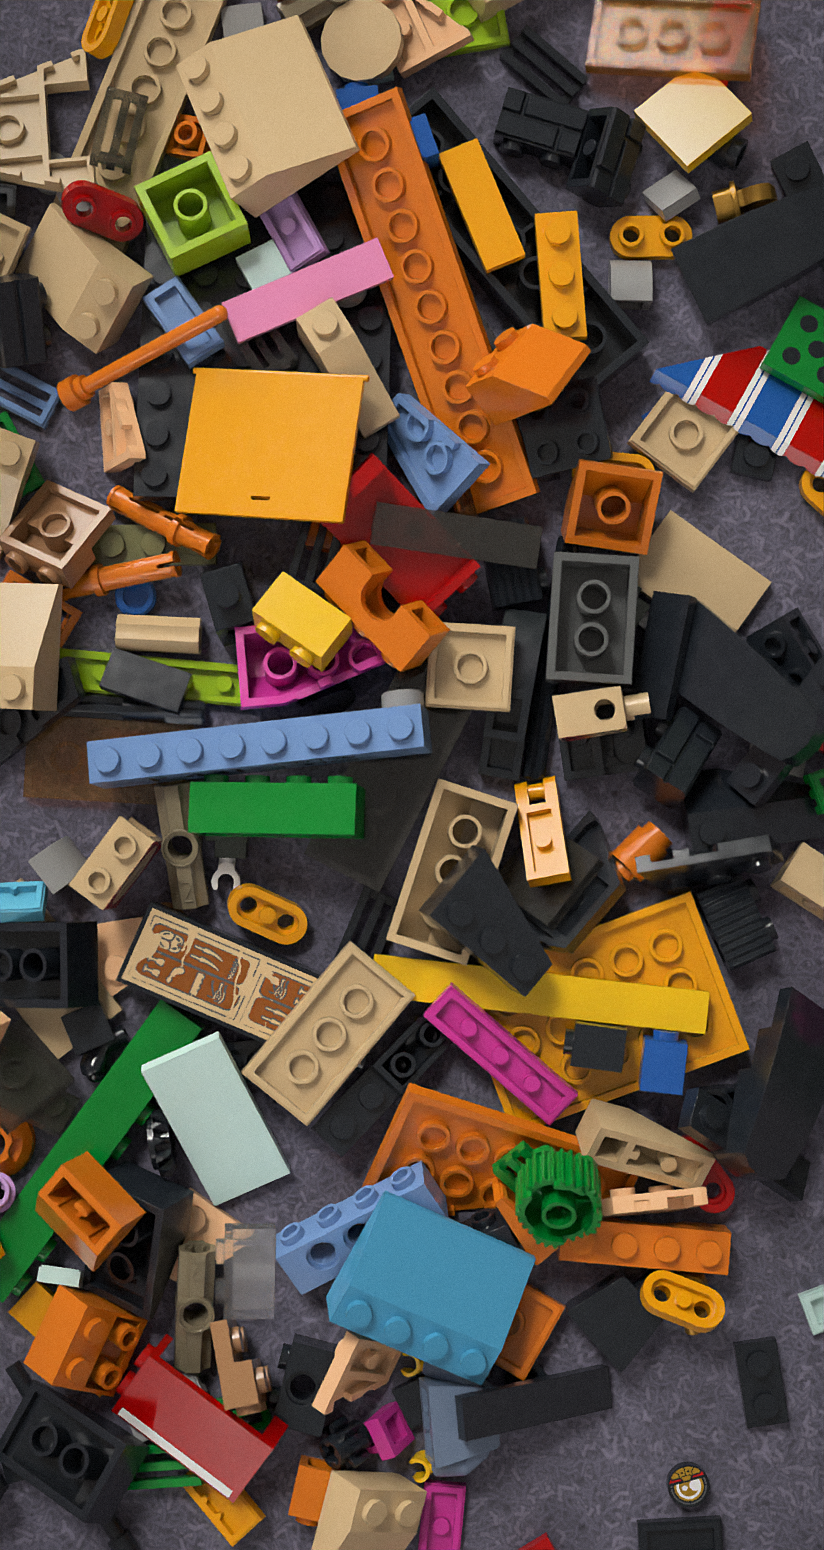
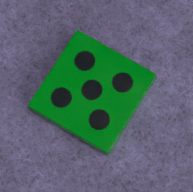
[759,296,824,404]

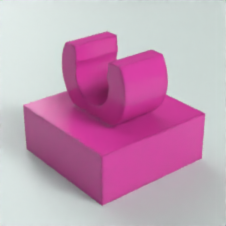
[363,1401,415,1461]

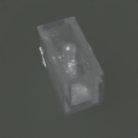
[215,1223,276,1319]

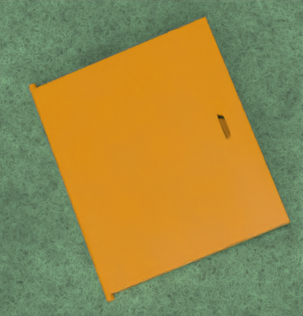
[174,367,370,524]

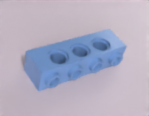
[276,1161,449,1295]

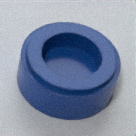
[115,582,157,615]

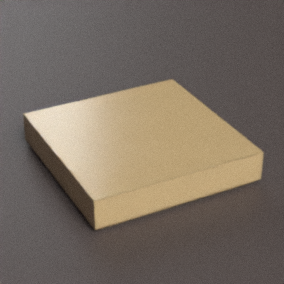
[627,391,739,493]
[425,622,515,712]

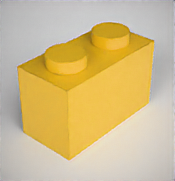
[252,571,352,672]

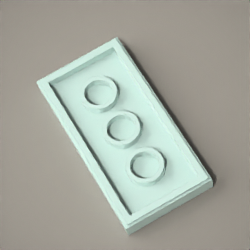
[141,1031,290,1206]

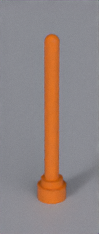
[57,305,228,412]

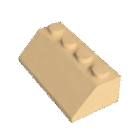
[386,778,519,966]

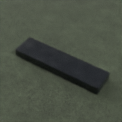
[455,1364,612,1441]

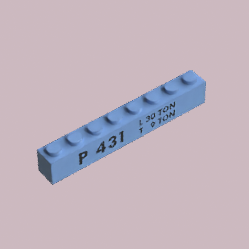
[87,704,432,789]

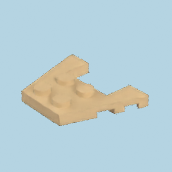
[0,49,96,193]

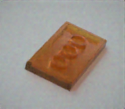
[585,0,762,82]
[23,716,195,805]

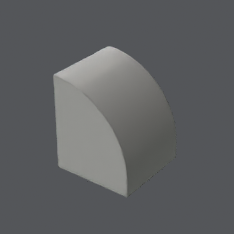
[608,260,653,310]
[28,836,87,895]

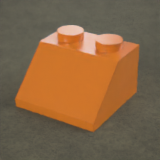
[465,324,591,426]
[561,459,663,555]

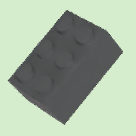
[545,552,639,688]

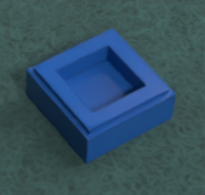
[410,113,439,169]

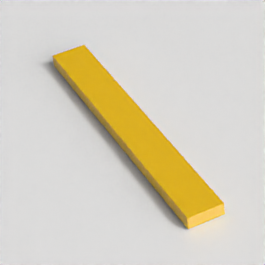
[373,954,710,1034]

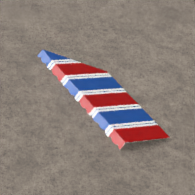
[649,346,824,478]

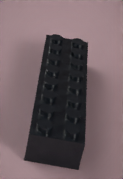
[408,87,649,390]

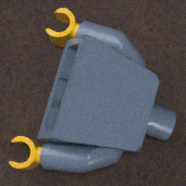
[401,1353,500,1483]

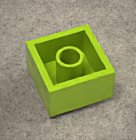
[134,151,251,276]

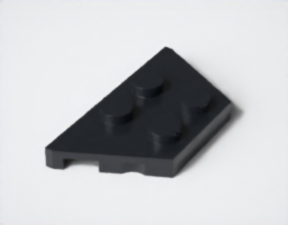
[515,811,626,954]

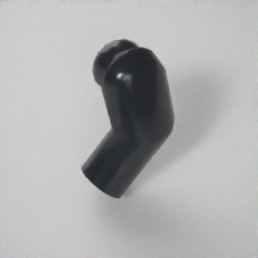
[80,1024,130,1083]

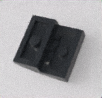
[557,687,648,781]

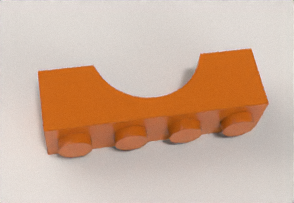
[556,1217,731,1275]

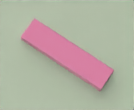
[221,238,394,344]

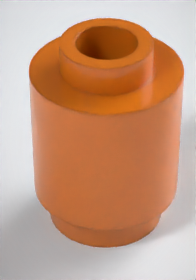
[612,821,673,883]

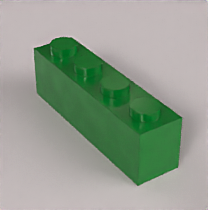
[188,774,365,839]

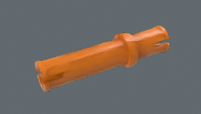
[106,485,221,560]
[61,550,182,601]

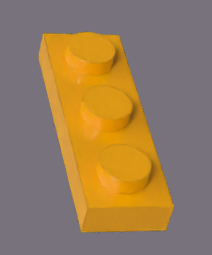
[534,211,587,341]

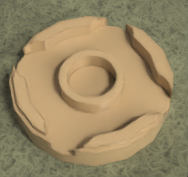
[321,0,404,84]

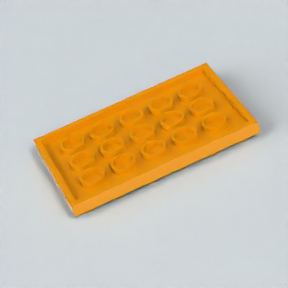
[483,891,750,1125]

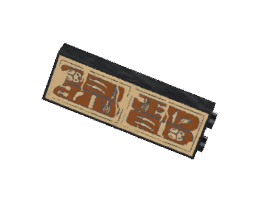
[116,899,368,1079]

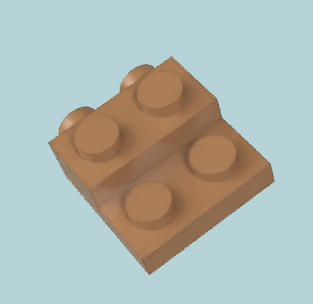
[0,480,116,589]
[210,1319,273,1417]

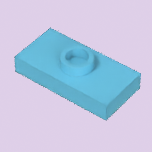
[0,881,48,923]

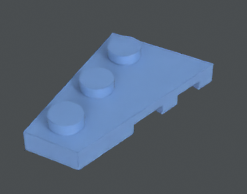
[388,393,490,518]

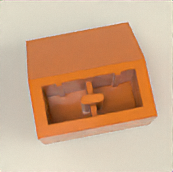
[35,1151,146,1271]
[23,1285,148,1397]

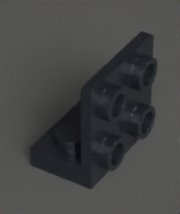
[519,376,613,482]
[746,607,824,685]

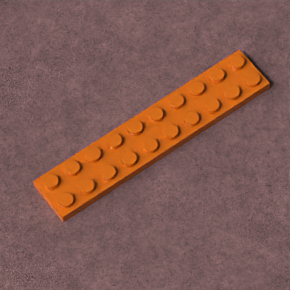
[337,87,541,520]

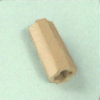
[115,614,202,654]

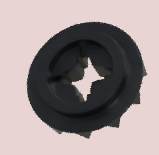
[147,1109,177,1178]

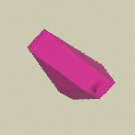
[235,613,395,710]

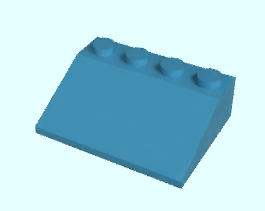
[326,1190,536,1385]

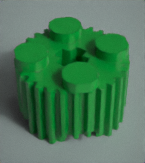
[515,1145,602,1249]

